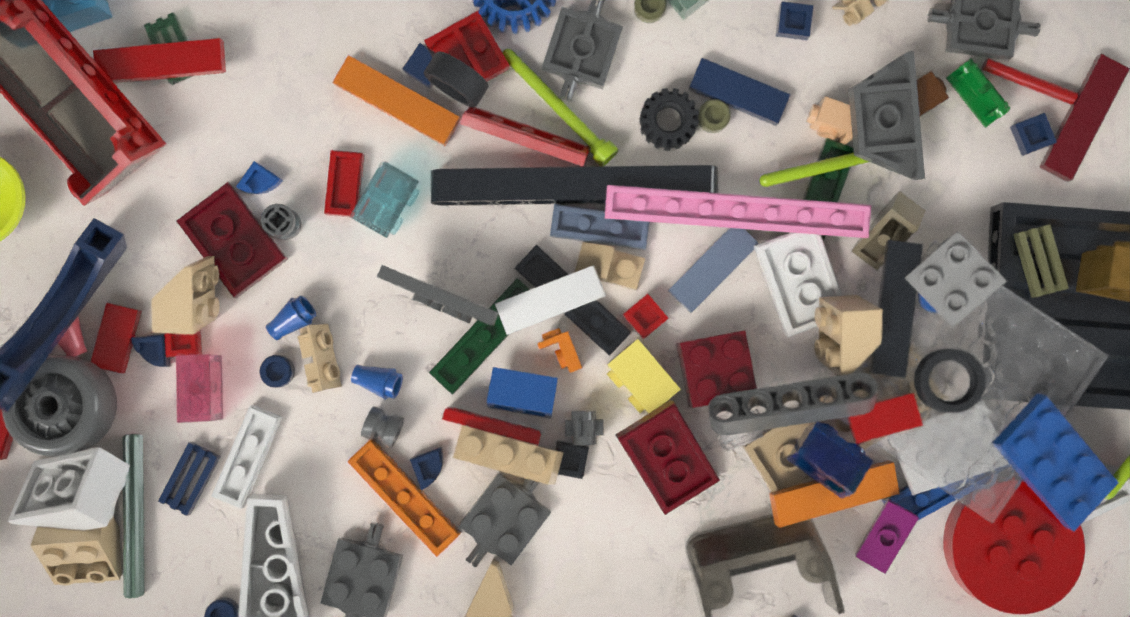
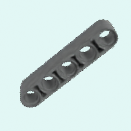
[708,373,878,436]

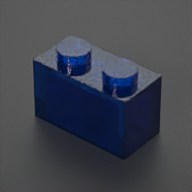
[787,421,874,499]

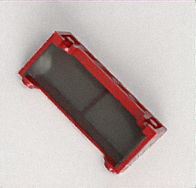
[0,0,167,206]

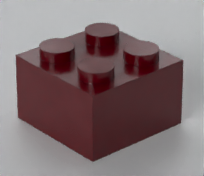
[676,330,757,408]

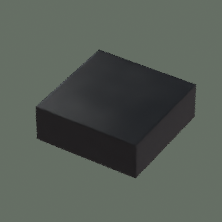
[555,440,589,479]

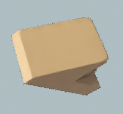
[574,242,645,290]

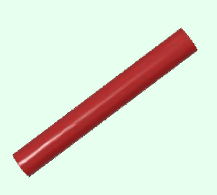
[981,58,1078,105]

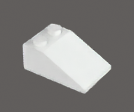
[8,447,130,530]

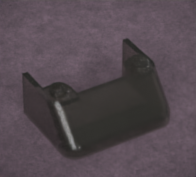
[685,514,845,617]

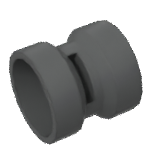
[261,203,301,240]
[361,406,404,448]

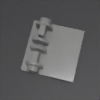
[905,231,1007,328]

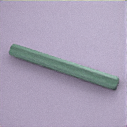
[122,434,144,599]

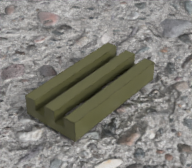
[1013,225,1069,298]

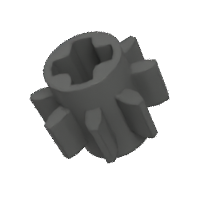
[565,411,604,445]

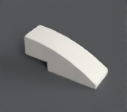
[495,265,606,335]

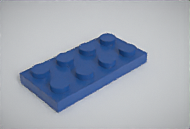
[992,393,1118,532]

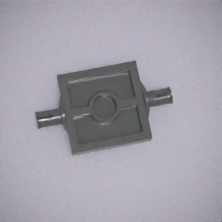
[542,0,623,102]
[927,0,1041,60]
[459,472,551,567]
[320,522,403,617]

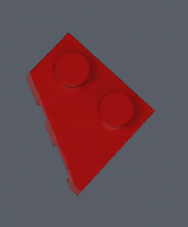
[424,11,510,82]

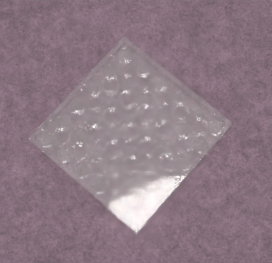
[822,241,1109,523]

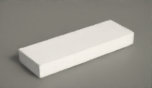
[211,405,283,509]

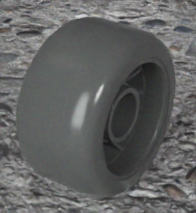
[2,355,117,456]

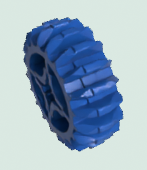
[473,0,556,34]

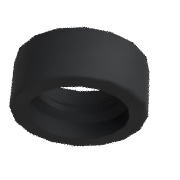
[423,51,489,108]
[914,348,986,413]

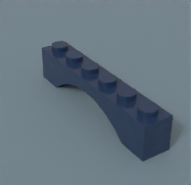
[0,218,127,412]

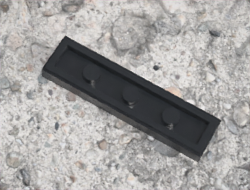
[869,240,923,378]
[515,245,631,356]

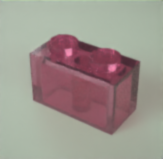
[176,354,223,423]

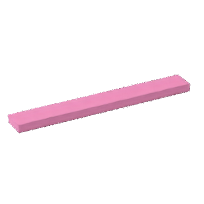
[604,185,871,238]

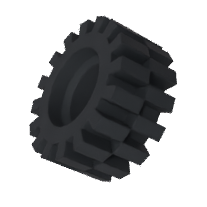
[639,88,699,151]

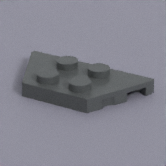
[848,51,925,180]
[377,265,498,325]

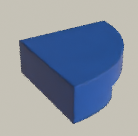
[236,161,283,194]

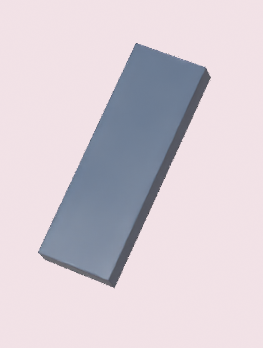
[550,204,649,250]
[668,228,759,313]

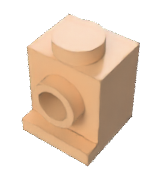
[806,96,852,145]

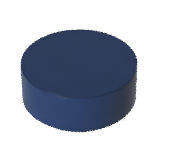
[259,355,295,388]
[204,597,239,617]

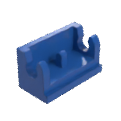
[486,367,558,419]

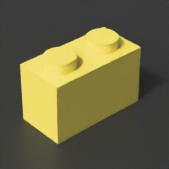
[606,339,681,414]

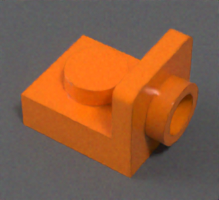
[537,328,582,373]

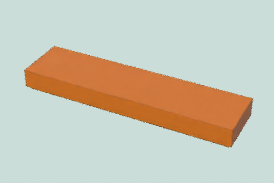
[332,55,461,146]
[347,439,462,557]
[769,460,900,527]

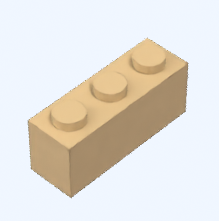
[453,425,564,485]

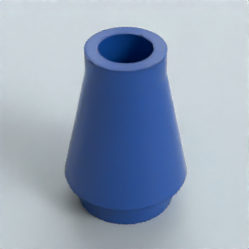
[266,296,316,340]
[351,365,403,400]

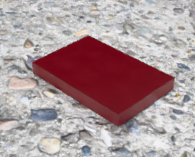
[176,182,288,298]
[615,399,720,515]

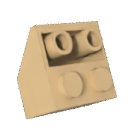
[151,256,220,334]
[814,295,882,376]
[30,516,122,586]

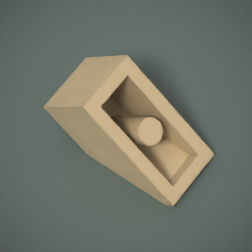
[465,559,514,617]

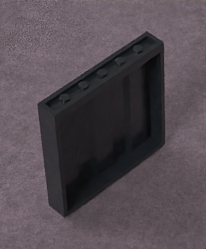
[981,202,1130,410]

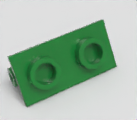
[946,58,1011,128]

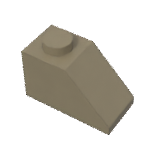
[851,191,926,270]

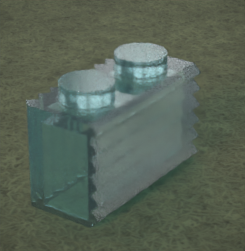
[349,161,420,238]

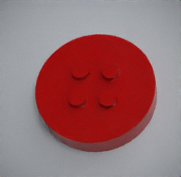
[943,478,1085,615]

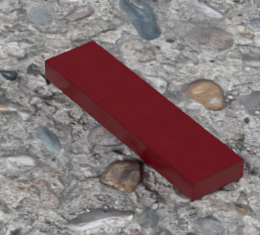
[1039,54,1130,182]

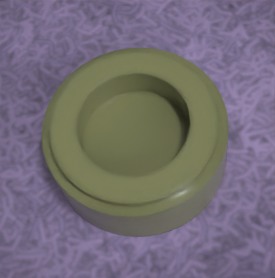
[634,0,666,23]
[698,99,731,133]

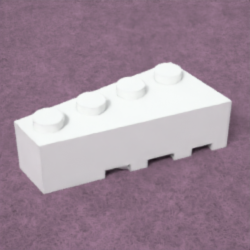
[238,494,309,617]

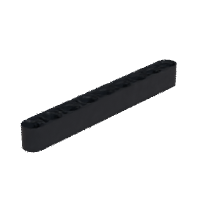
[431,165,718,206]

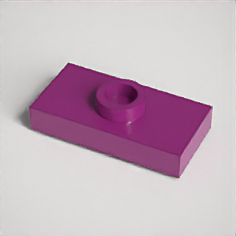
[855,499,919,574]

